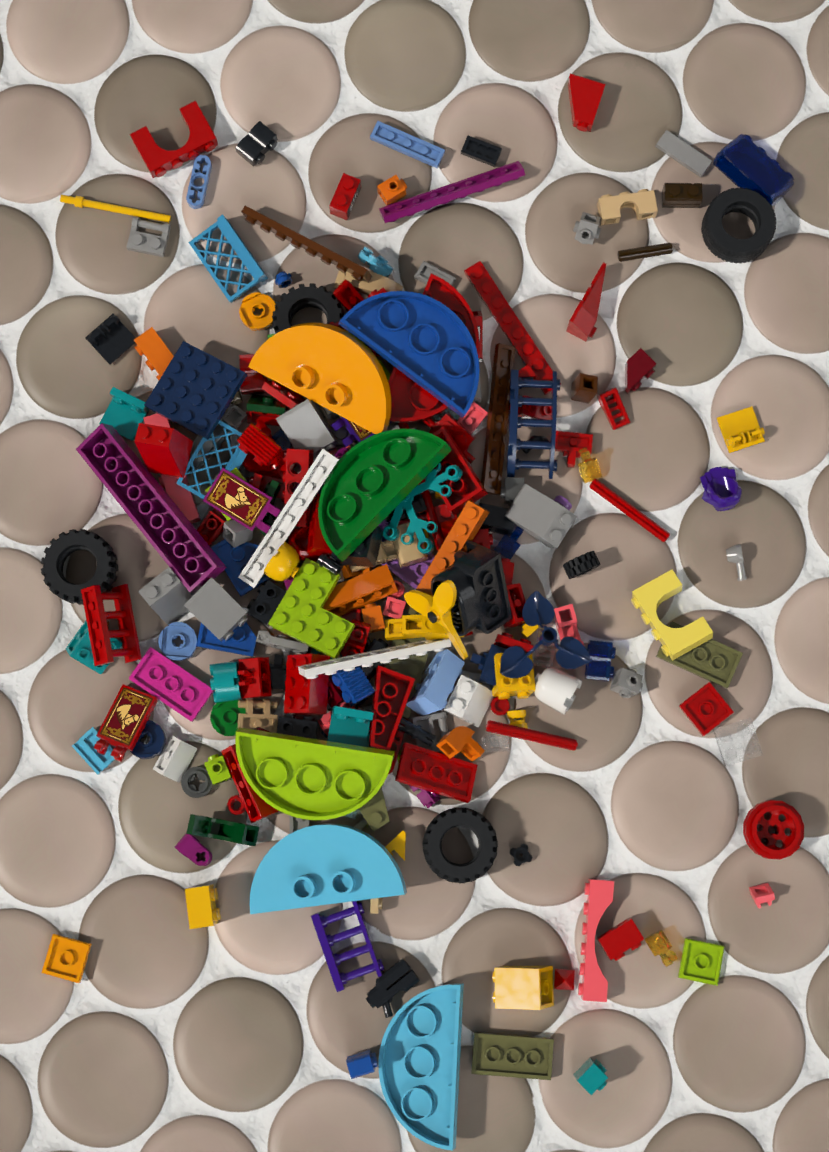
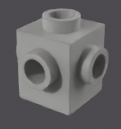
[573,212,601,245]
[610,668,643,698]

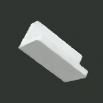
[153,735,197,783]

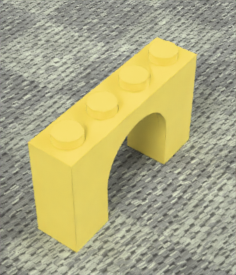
[631,569,713,661]

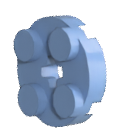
[158,622,198,661]

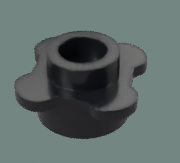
[510,844,532,866]

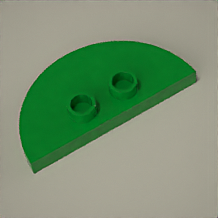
[318,429,451,562]

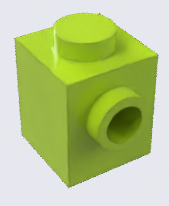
[204,754,232,785]

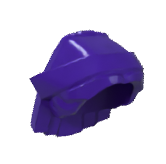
[700,467,742,511]

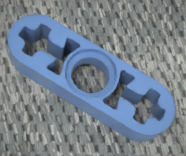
[186,155,212,209]

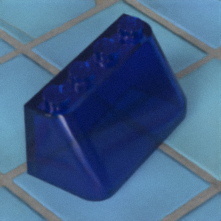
[713,134,794,208]

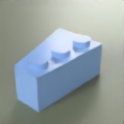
[406,649,465,716]

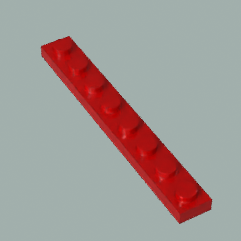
[464,261,561,395]

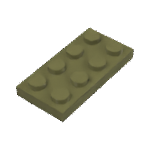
[656,621,743,689]
[471,1032,554,1080]

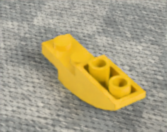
[385,615,464,640]

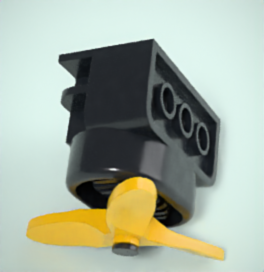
[404,540,512,660]

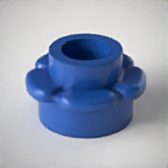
[275,271,292,288]

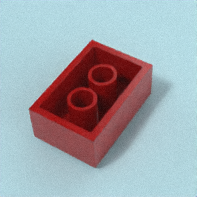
[284,654,330,715]

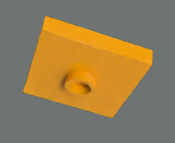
[41,934,92,983]

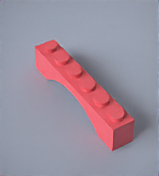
[578,879,614,1002]

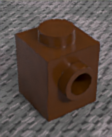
[571,373,598,404]

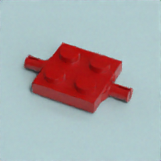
[423,413,476,464]

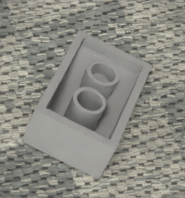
[504,484,577,549]

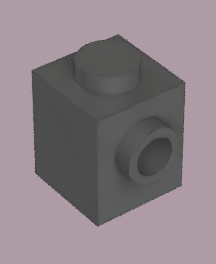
[501,478,524,506]

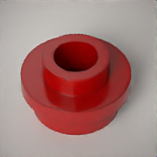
[227,795,246,815]

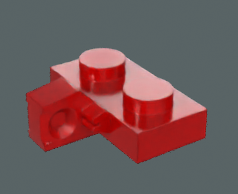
[555,431,593,468]

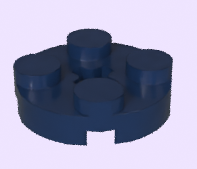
[129,720,166,759]

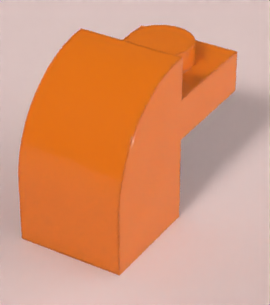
[436,726,485,762]

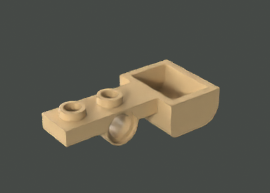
[350,522,428,572]

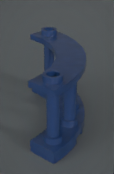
[507,370,560,479]

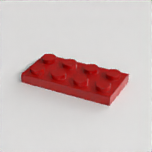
[395,742,478,803]

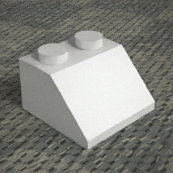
[444,675,493,728]

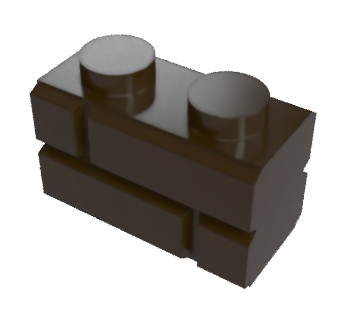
[662,183,703,208]

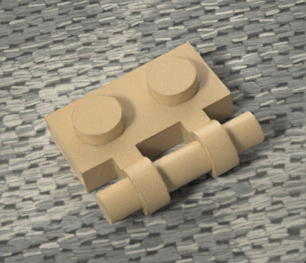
[238,698,278,733]

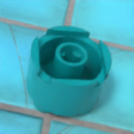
[210,661,242,703]

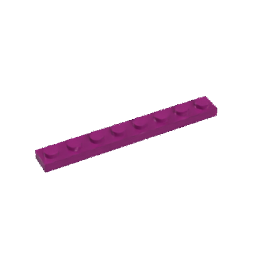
[379,161,525,223]

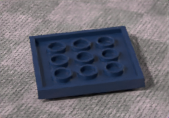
[144,341,247,440]

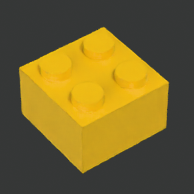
[185,884,221,929]

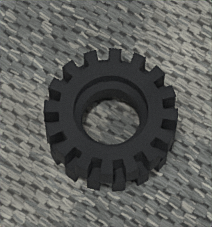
[563,551,601,579]

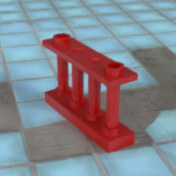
[81,584,142,666]

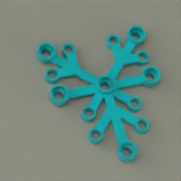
[383,463,462,554]

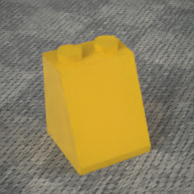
[492,965,554,1010]

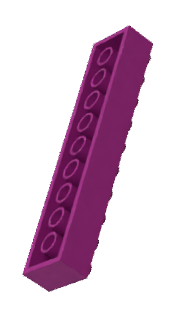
[76,423,227,593]

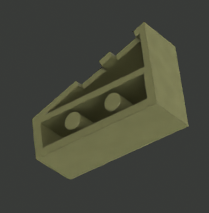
[359,786,390,832]

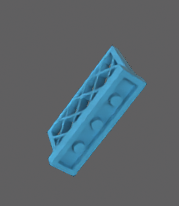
[188,214,268,303]
[176,420,247,499]

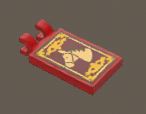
[94,684,158,762]

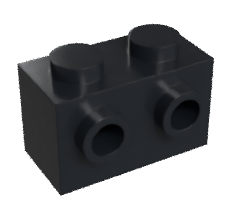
[247,580,287,627]
[277,713,319,739]

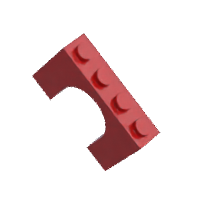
[130,100,218,178]

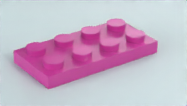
[128,647,214,722]

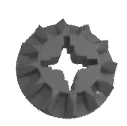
[181,767,212,798]

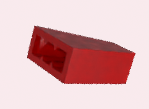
[568,73,606,132]

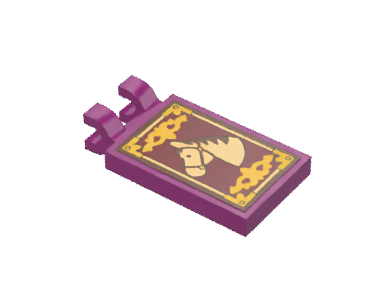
[203,468,281,534]

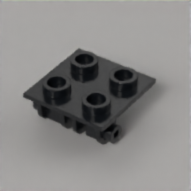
[85,314,136,365]

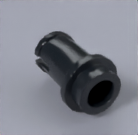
[317,553,343,575]

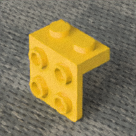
[492,653,535,699]

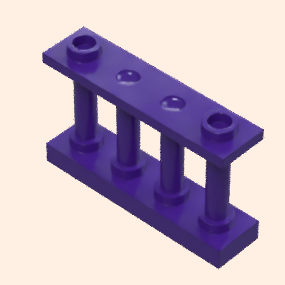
[311,901,385,992]

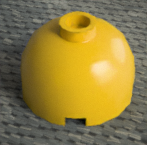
[264,542,300,581]

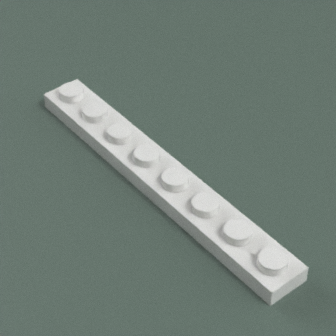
[238,449,339,588]
[298,638,451,679]

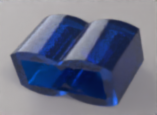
[585,640,616,682]

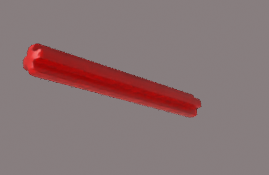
[589,479,670,542]
[486,720,578,751]

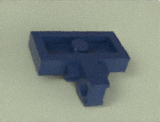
[470,644,506,686]

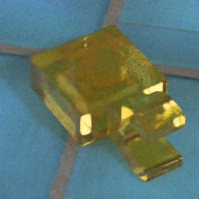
[577,448,602,483]
[644,930,678,967]

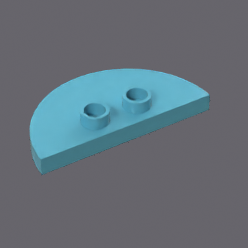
[249,823,407,914]
[378,983,464,1151]

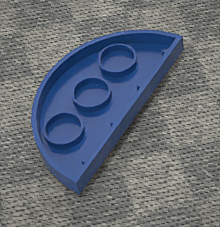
[338,291,480,418]

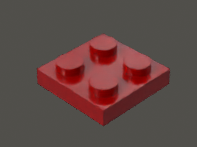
[261,380,306,409]
[679,682,734,736]

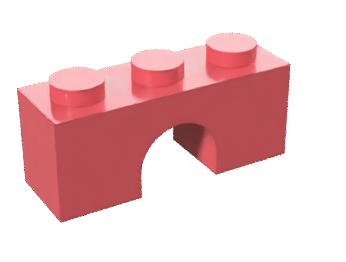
[554,604,585,647]

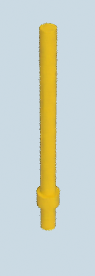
[60,195,171,223]

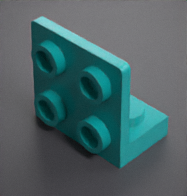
[99,387,150,441]
[65,620,123,674]
[327,706,374,747]

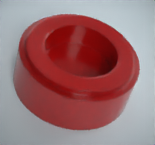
[491,697,510,716]

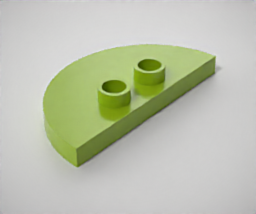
[235,727,395,820]

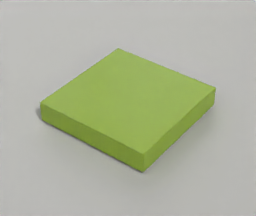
[678,938,725,986]

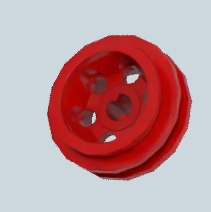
[743,800,804,860]

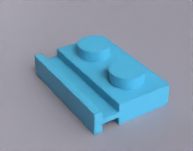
[72,727,115,775]

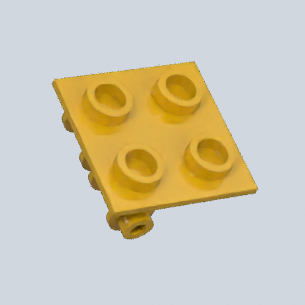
[716,406,765,453]

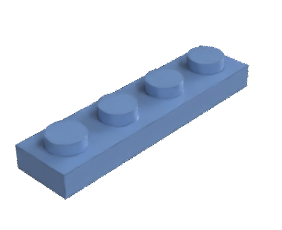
[370,121,445,168]

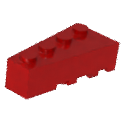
[369,665,415,750]

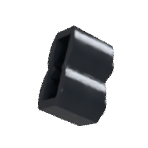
[235,121,278,167]

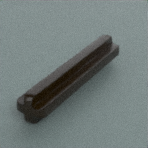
[617,242,673,262]

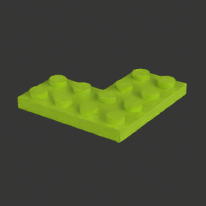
[268,558,355,659]

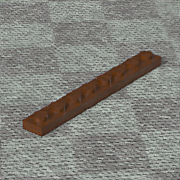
[241,206,372,283]
[481,343,515,495]

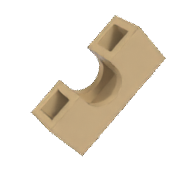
[597,189,658,226]

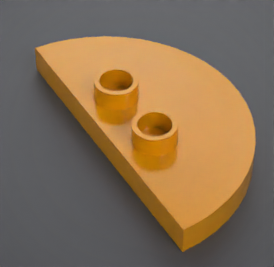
[248,323,391,434]

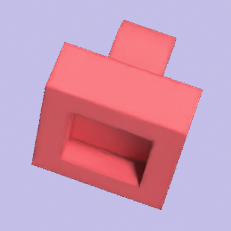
[382,596,406,619]
[749,883,775,909]

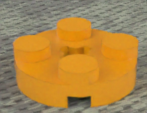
[239,292,275,331]

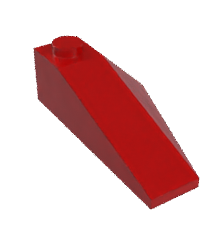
[566,262,606,342]

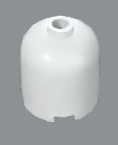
[534,667,582,715]

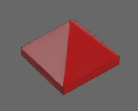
[554,969,575,990]

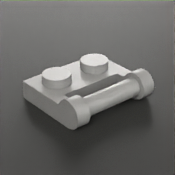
[126,216,171,257]
[412,712,448,753]

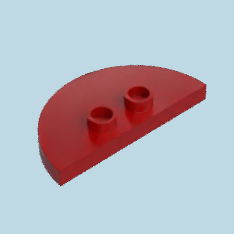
[388,273,480,423]

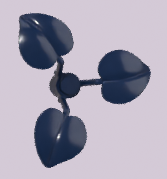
[500,591,591,678]

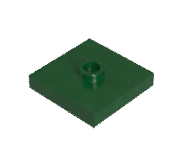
[246,394,288,415]

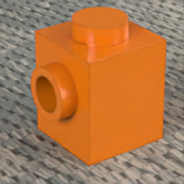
[377,175,407,206]
[361,603,385,633]

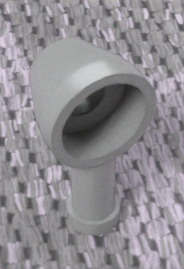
[726,544,747,581]

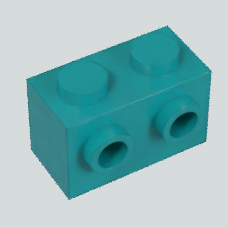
[573,1058,608,1095]

